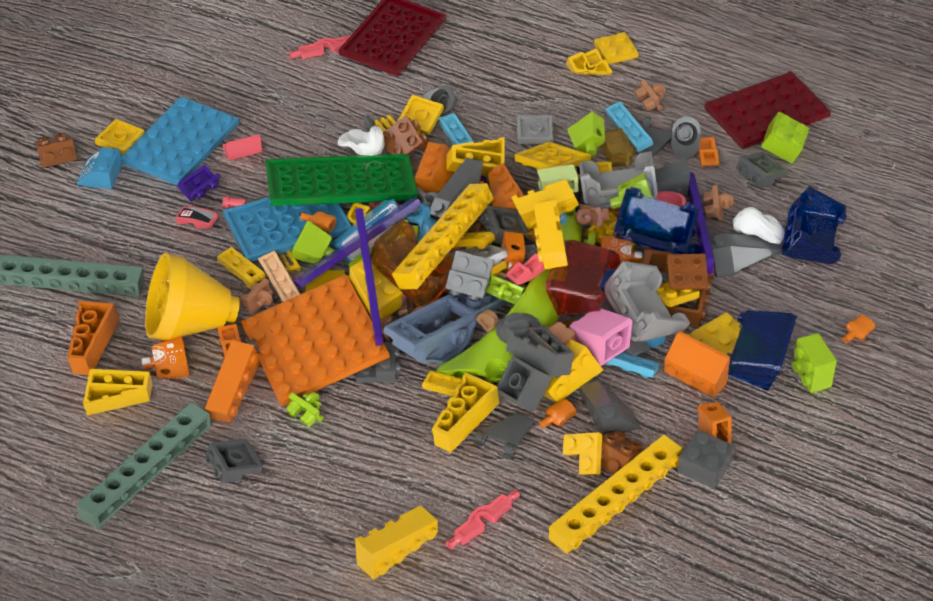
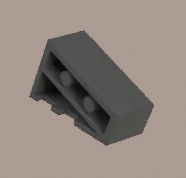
[506,326,574,377]

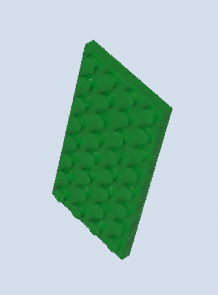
[265,154,418,206]

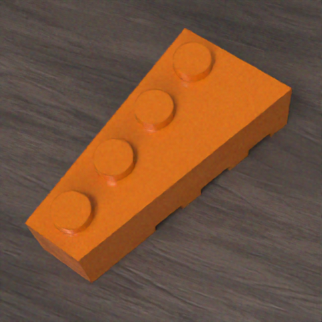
[488,163,524,210]
[67,300,120,375]
[205,340,260,423]

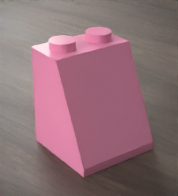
[569,308,632,366]

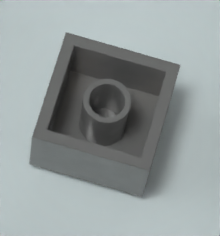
[497,356,552,413]
[678,430,735,489]

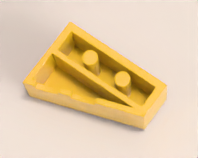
[446,137,505,177]
[511,179,579,230]
[533,200,568,269]
[349,260,403,321]
[543,339,603,403]
[83,369,153,416]

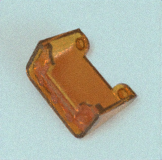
[370,219,454,306]

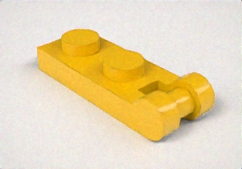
[452,232,495,250]
[217,247,266,289]

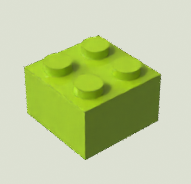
[761,112,810,164]
[792,333,837,393]

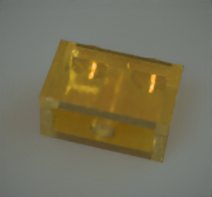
[601,128,634,168]

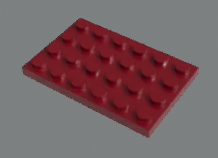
[339,0,446,77]
[704,71,831,149]

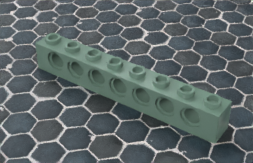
[0,255,145,297]
[76,402,211,530]

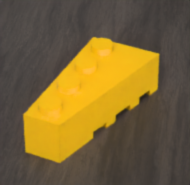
[432,372,499,453]
[355,505,438,580]

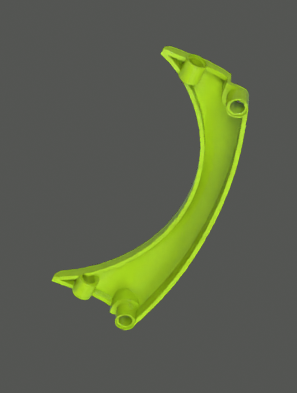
[436,209,583,384]

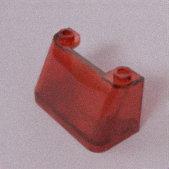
[546,240,620,315]

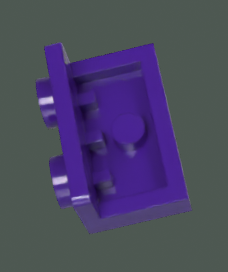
[177,165,221,202]

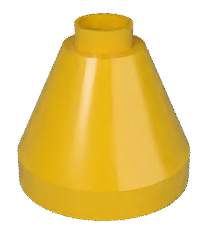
[145,253,240,341]

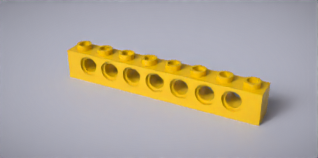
[392,183,494,289]
[549,435,682,554]

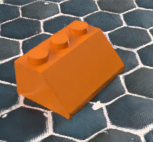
[415,142,455,193]
[664,331,730,398]

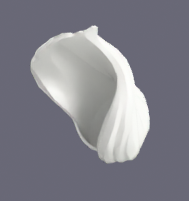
[338,126,385,155]
[732,207,785,244]

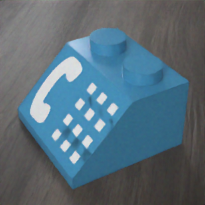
[77,147,122,189]

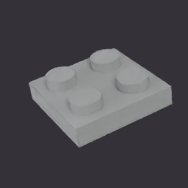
[517,115,553,144]

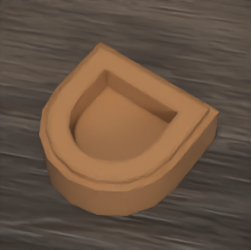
[476,309,498,333]

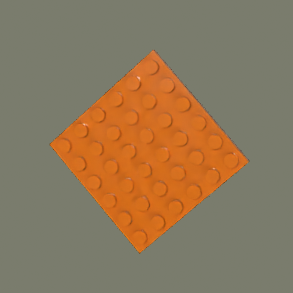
[241,274,390,407]

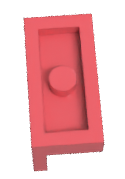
[223,134,262,161]

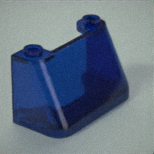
[782,186,847,264]
[612,187,699,254]
[727,309,797,391]

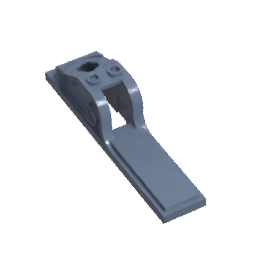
[383,272,525,365]

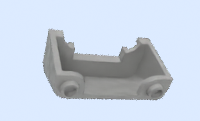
[579,151,658,209]
[604,261,690,342]

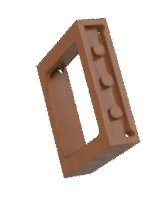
[642,249,715,327]

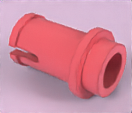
[222,195,246,209]

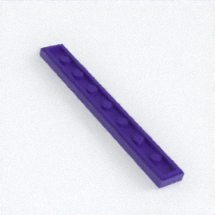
[688,172,714,274]
[292,198,421,287]
[355,208,383,346]

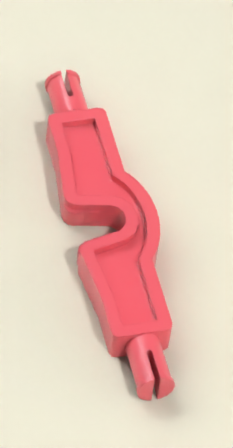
[289,35,350,59]
[446,489,520,549]

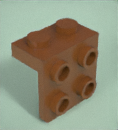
[383,115,430,154]
[34,133,77,168]
[665,254,708,290]
[601,431,645,475]

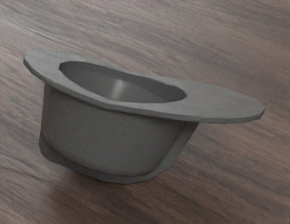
[421,85,458,115]
[671,116,701,159]
[496,313,541,344]

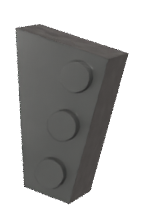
[655,156,690,198]

